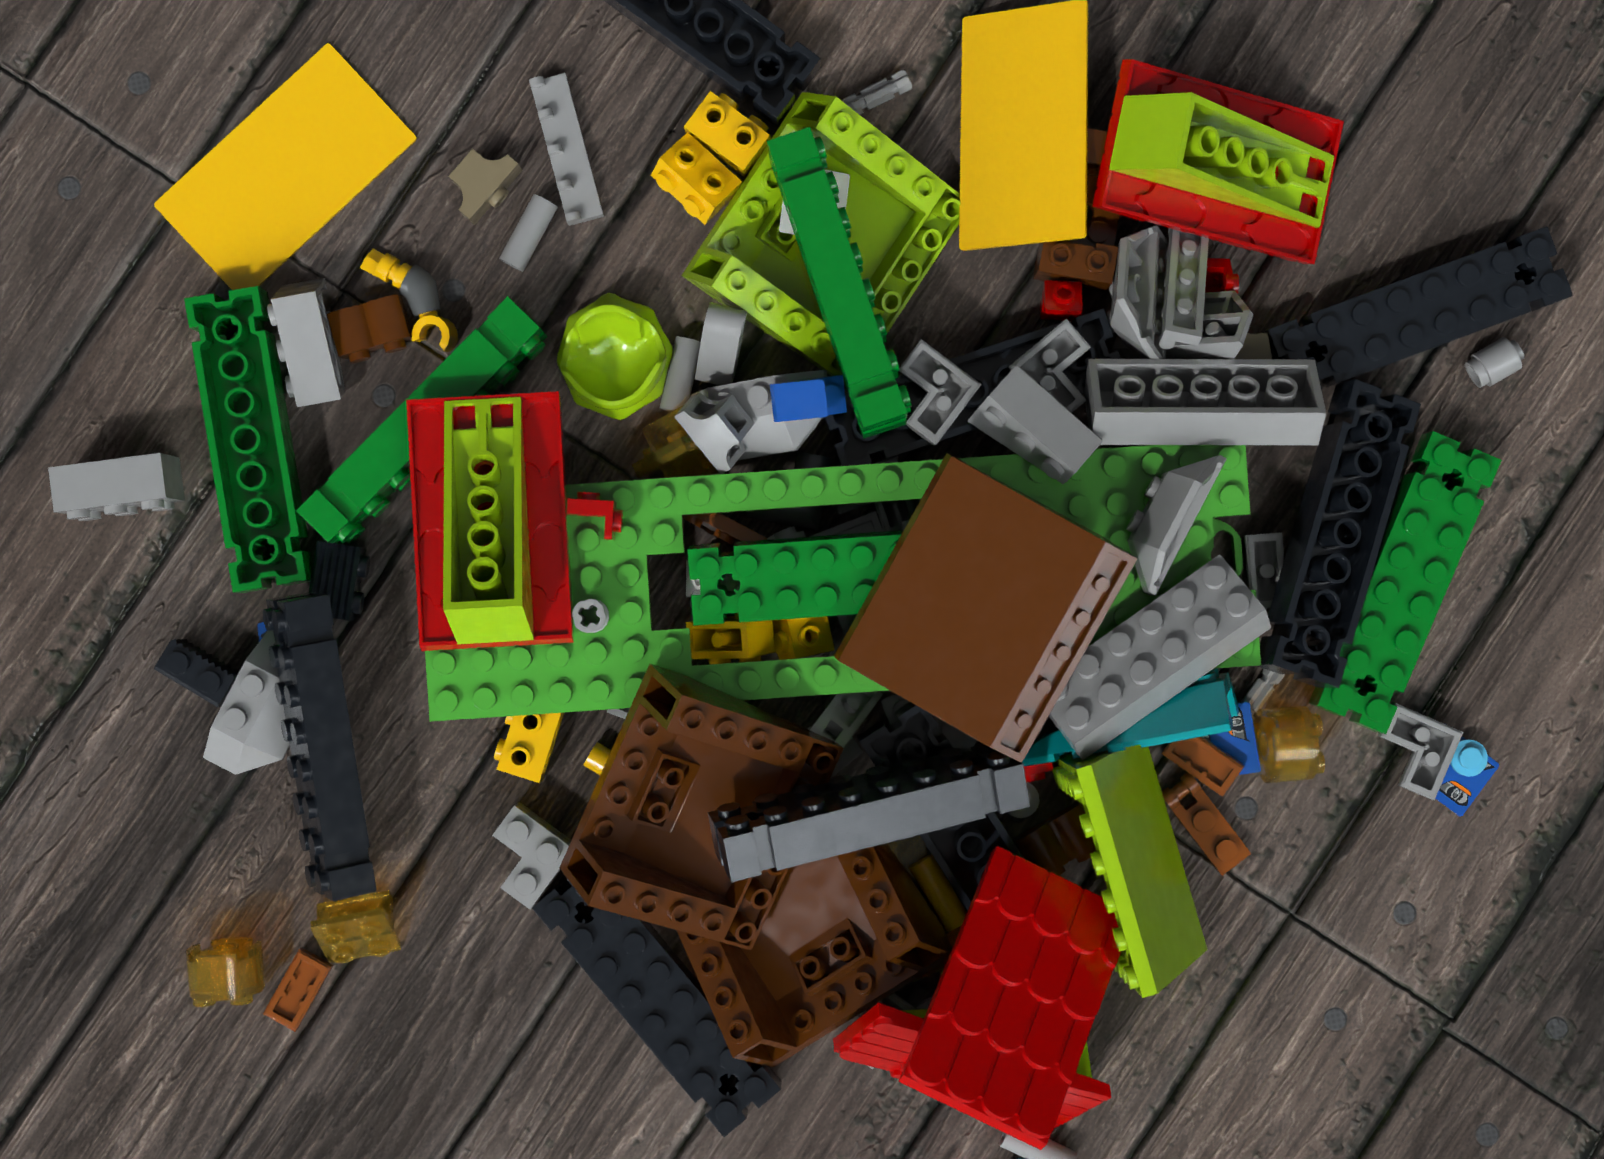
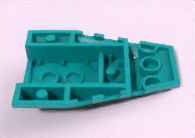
[1022,668,1240,766]

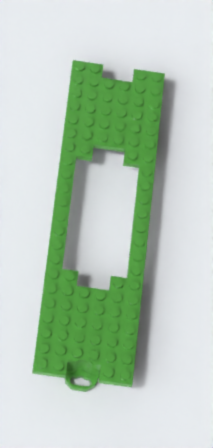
[425,445,1261,722]

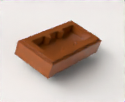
[1161,736,1245,797]
[263,947,334,1032]

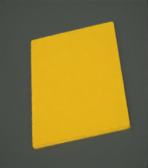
[959,0,1088,251]
[154,43,417,290]

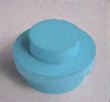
[1450,739,1488,777]

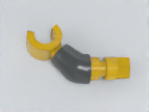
[360,248,458,352]

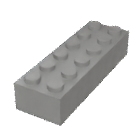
[1084,359,1326,445]
[1049,554,1271,761]

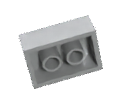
[48,453,185,521]

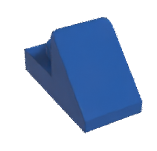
[770,375,847,422]

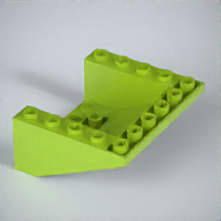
[681,92,961,384]
[1052,745,1208,998]

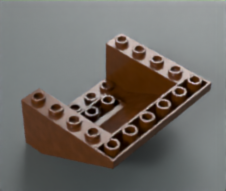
[834,453,1137,763]
[559,664,844,950]
[677,843,953,1067]

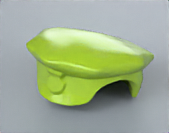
[557,293,673,420]

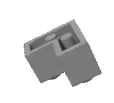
[492,802,571,909]

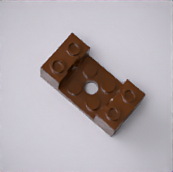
[1033,128,1120,292]

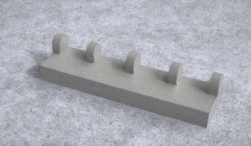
[529,73,604,226]
[1159,228,1209,349]

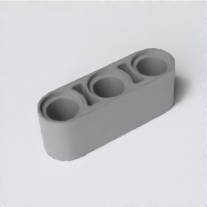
[695,302,747,386]

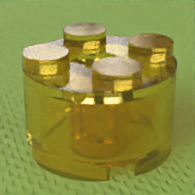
[1253,706,1325,783]
[186,937,265,1007]

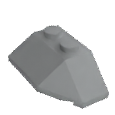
[1107,225,1169,359]
[1112,290,1254,359]
[690,370,827,461]
[1126,455,1227,595]
[203,630,290,775]

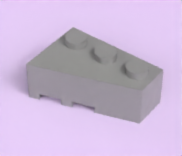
[267,278,345,407]
[968,365,1103,484]

